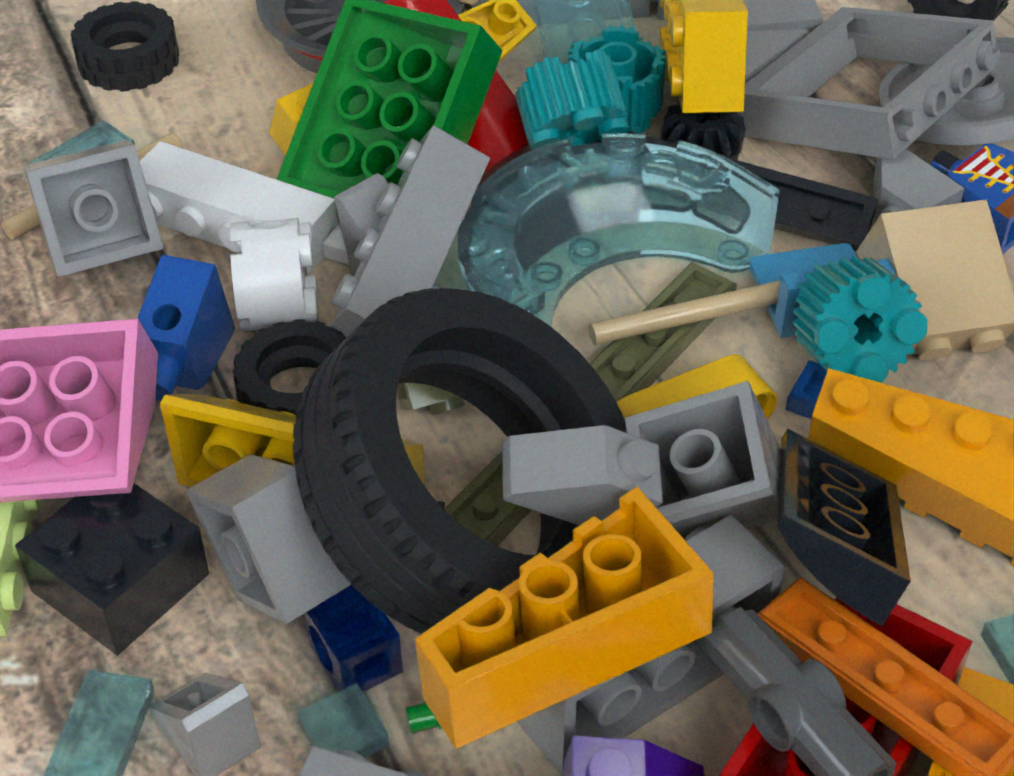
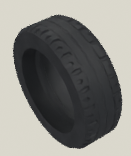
[293,288,627,634]

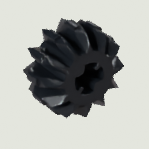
[660,102,746,160]

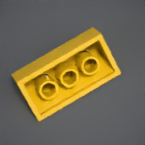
[160,394,426,487]

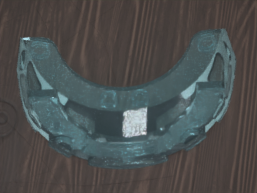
[458,133,780,327]

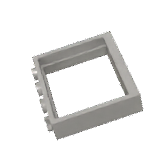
[738,7,1000,160]

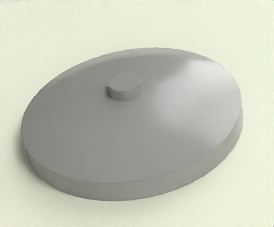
[879,38,1014,145]

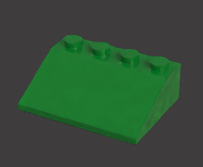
[276,0,503,209]

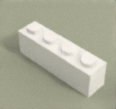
[140,141,338,276]

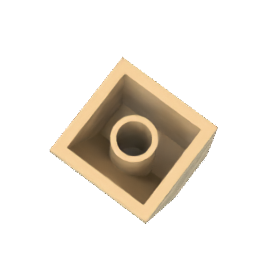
[855,199,1014,360]

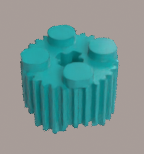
[568,25,666,134]
[515,50,629,152]
[793,256,927,383]

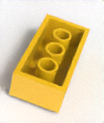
[659,0,748,113]

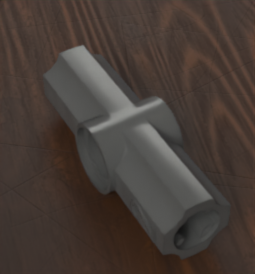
[704,607,897,776]

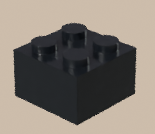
[15,483,210,656]

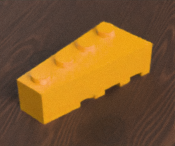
[808,368,1014,566]
[415,486,714,749]

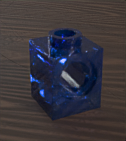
[304,585,403,701]

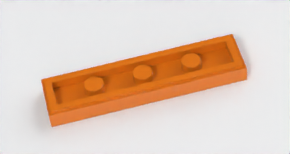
[758,576,1014,776]

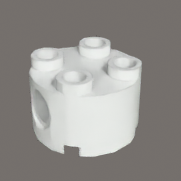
[230,218,319,332]

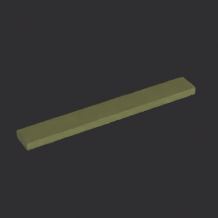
[445,262,737,546]

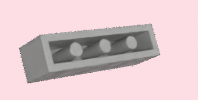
[331,125,490,336]

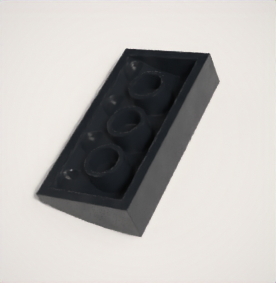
[777,428,911,626]

